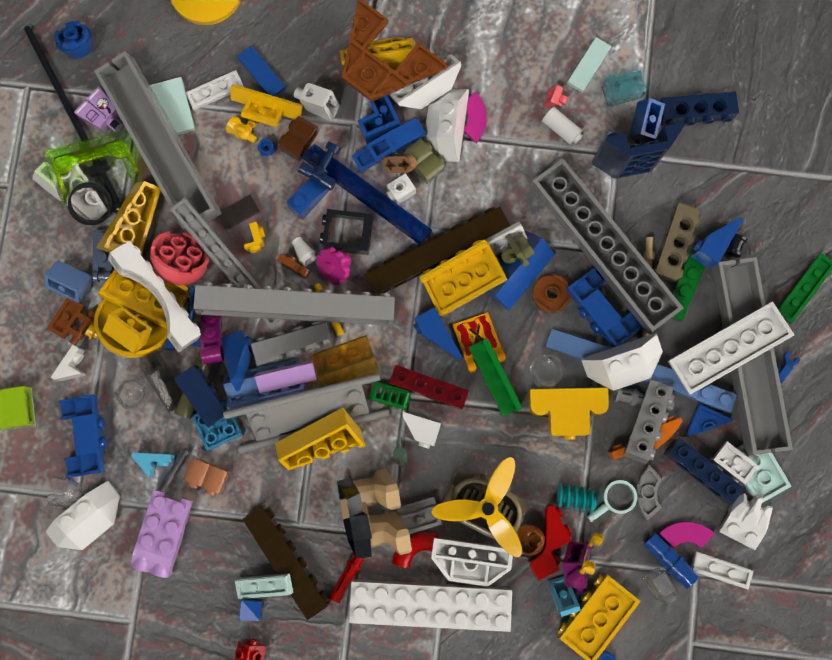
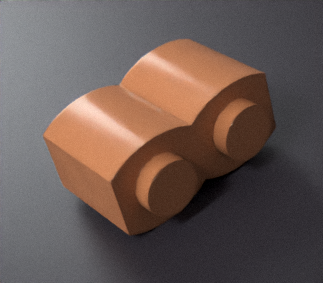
[183,457,231,496]

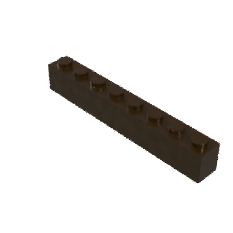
[364,206,511,296]

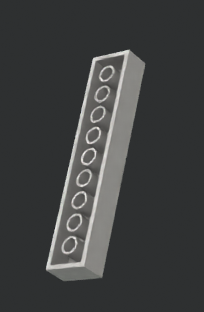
[532,159,684,334]

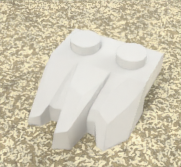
[719,493,773,550]

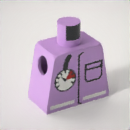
[74,87,123,133]

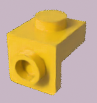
[244,222,266,253]

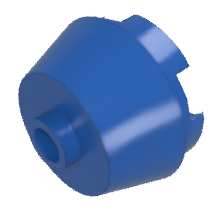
[54,21,93,59]

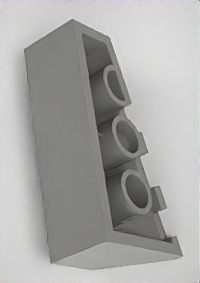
[251,321,333,367]

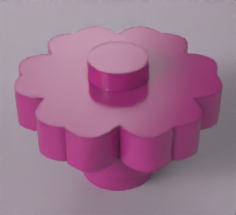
[316,247,352,285]

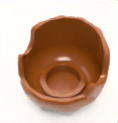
[517,524,545,556]

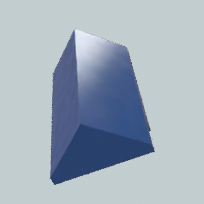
[485,231,555,311]

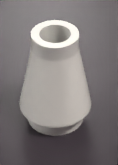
[292,237,316,266]

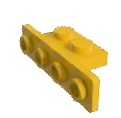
[230,84,302,127]

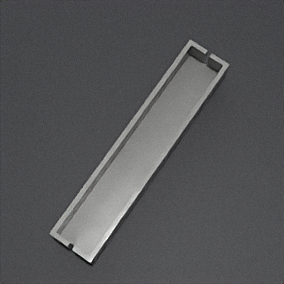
[94,51,222,232]
[712,257,793,456]
[194,282,395,326]

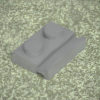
[397,497,442,534]

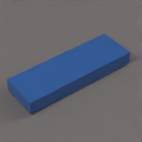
[237,45,286,97]

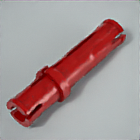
[329,554,364,604]

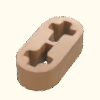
[383,154,417,173]

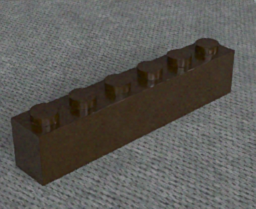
[242,505,330,621]

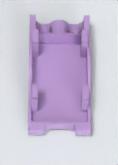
[131,490,193,578]

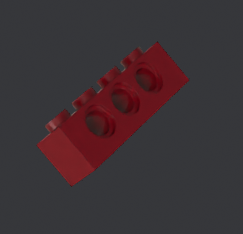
[389,365,469,410]

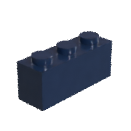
[174,365,227,428]

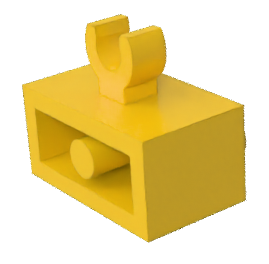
[103,306,152,354]

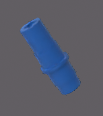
[642,532,699,589]

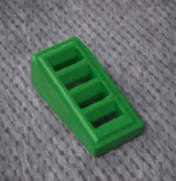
[369,382,411,411]

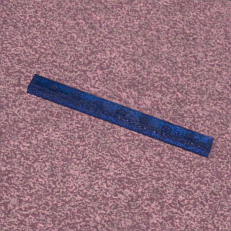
[302,144,432,245]

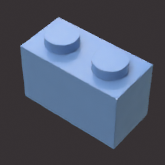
[44,260,92,303]

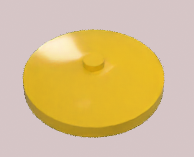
[171,0,241,25]
[94,299,168,358]

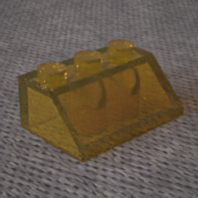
[313,335,380,386]

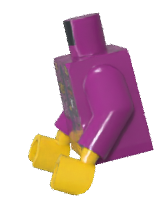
[562,532,604,594]

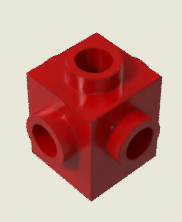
[234,638,266,660]

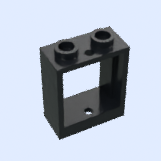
[319,209,373,255]

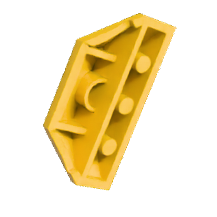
[340,37,415,70]

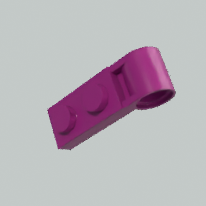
[200,315,224,364]

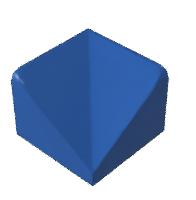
[239,598,263,621]

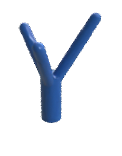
[186,285,195,322]

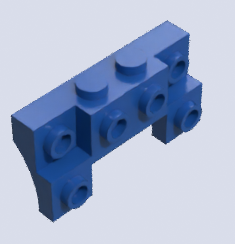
[566,268,642,348]
[59,394,107,478]

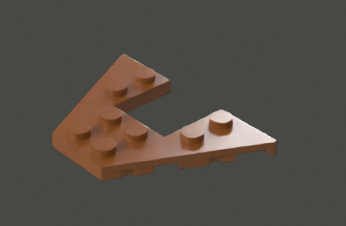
[341,0,448,102]

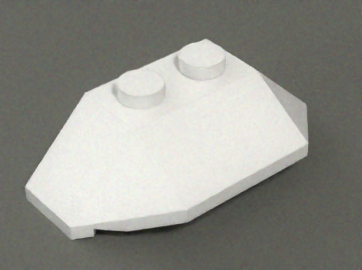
[390,54,461,109]
[424,89,469,162]
[581,333,663,391]
[46,481,120,550]
[431,538,513,587]

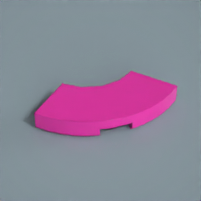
[464,92,487,144]
[658,522,715,548]

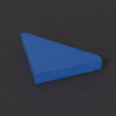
[684,403,732,437]

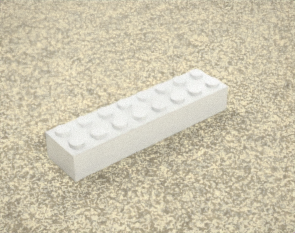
[349,579,512,632]

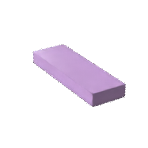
[254,360,317,393]

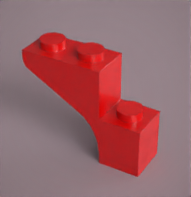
[528,504,572,581]

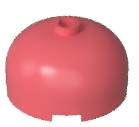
[149,231,210,286]

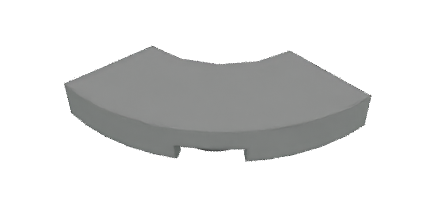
[636,465,663,520]

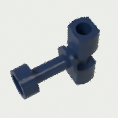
[298,141,342,191]

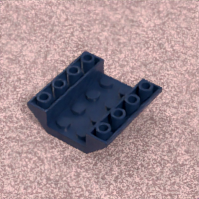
[592,121,685,179]

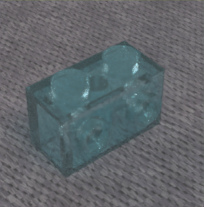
[601,70,647,107]

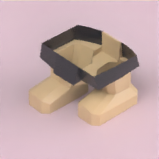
[337,468,412,559]

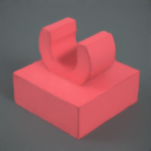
[543,85,568,109]

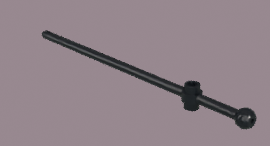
[24,26,123,214]

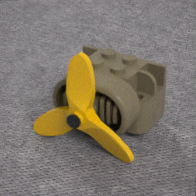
[431,457,528,557]

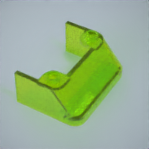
[44,134,139,205]

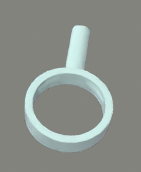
[587,480,637,522]

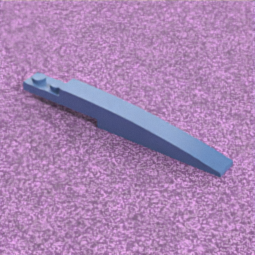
[545,329,737,413]

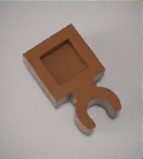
[277,254,310,279]

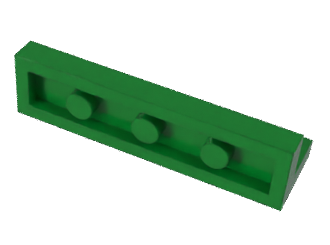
[468,338,523,416]

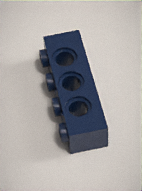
[659,91,739,126]
[664,439,745,504]

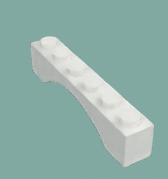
[108,241,201,352]

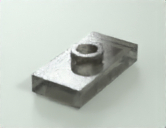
[219,195,260,230]

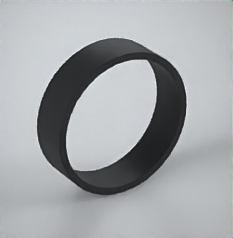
[68,182,113,226]

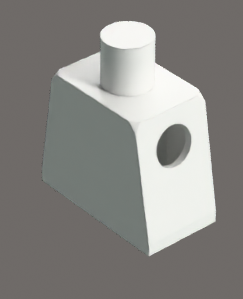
[294,83,340,122]

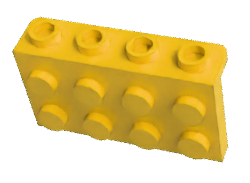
[419,240,508,317]
[98,269,189,329]
[557,572,641,660]

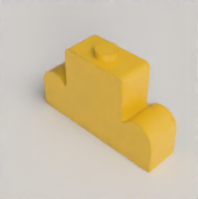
[528,388,609,440]

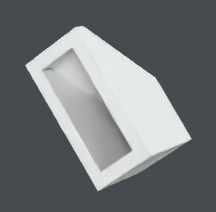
[403,412,441,449]

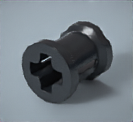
[725,234,748,258]

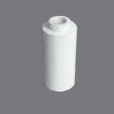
[542,107,583,145]

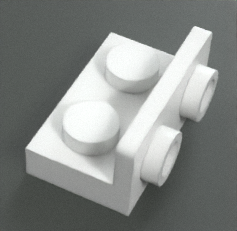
[709,441,759,485]

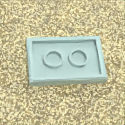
[150,77,196,135]
[736,444,792,503]

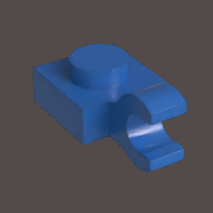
[777,351,800,383]

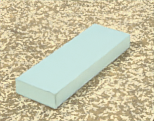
[567,37,612,93]
[234,573,293,599]

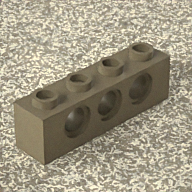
[653,203,701,284]

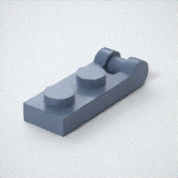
[91,230,114,282]

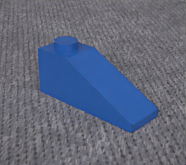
[286,168,340,220]
[691,218,743,269]
[413,307,463,362]
[222,330,252,391]

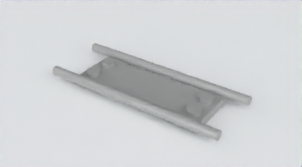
[223,373,390,453]

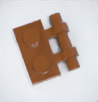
[47,298,95,346]

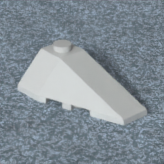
[32,146,108,220]

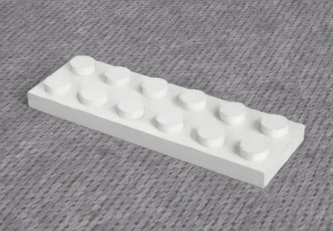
[668,301,794,395]

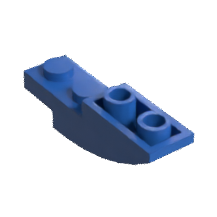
[352,118,427,173]

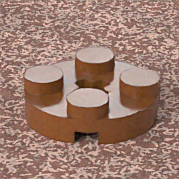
[532,275,571,314]

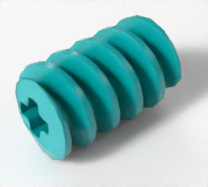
[556,482,599,514]

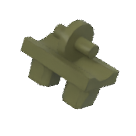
[501,232,535,267]

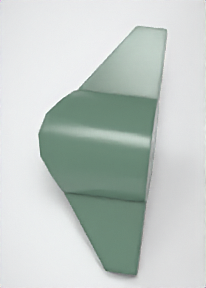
[393,440,408,468]

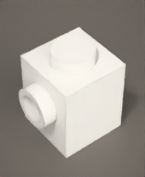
[386,173,416,205]

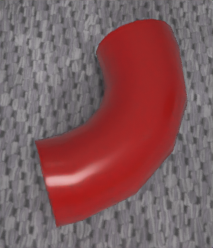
[391,531,438,568]

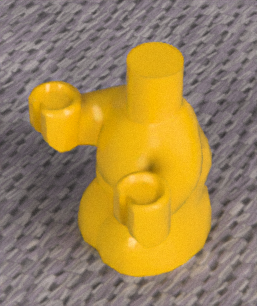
[225,116,258,144]

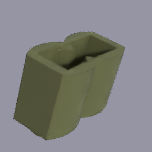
[403,139,445,184]

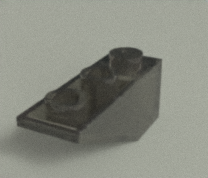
[138,350,182,413]

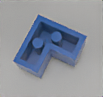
[358,95,400,144]

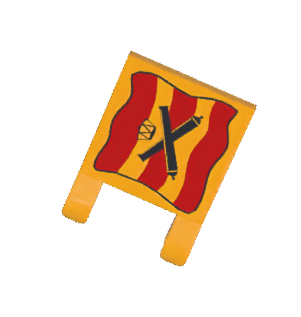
[452,312,506,373]

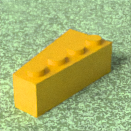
[96,181,161,254]
[275,408,365,470]

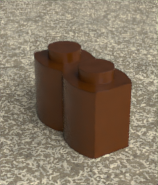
[278,116,319,162]

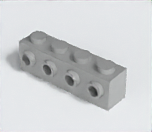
[623,380,675,464]

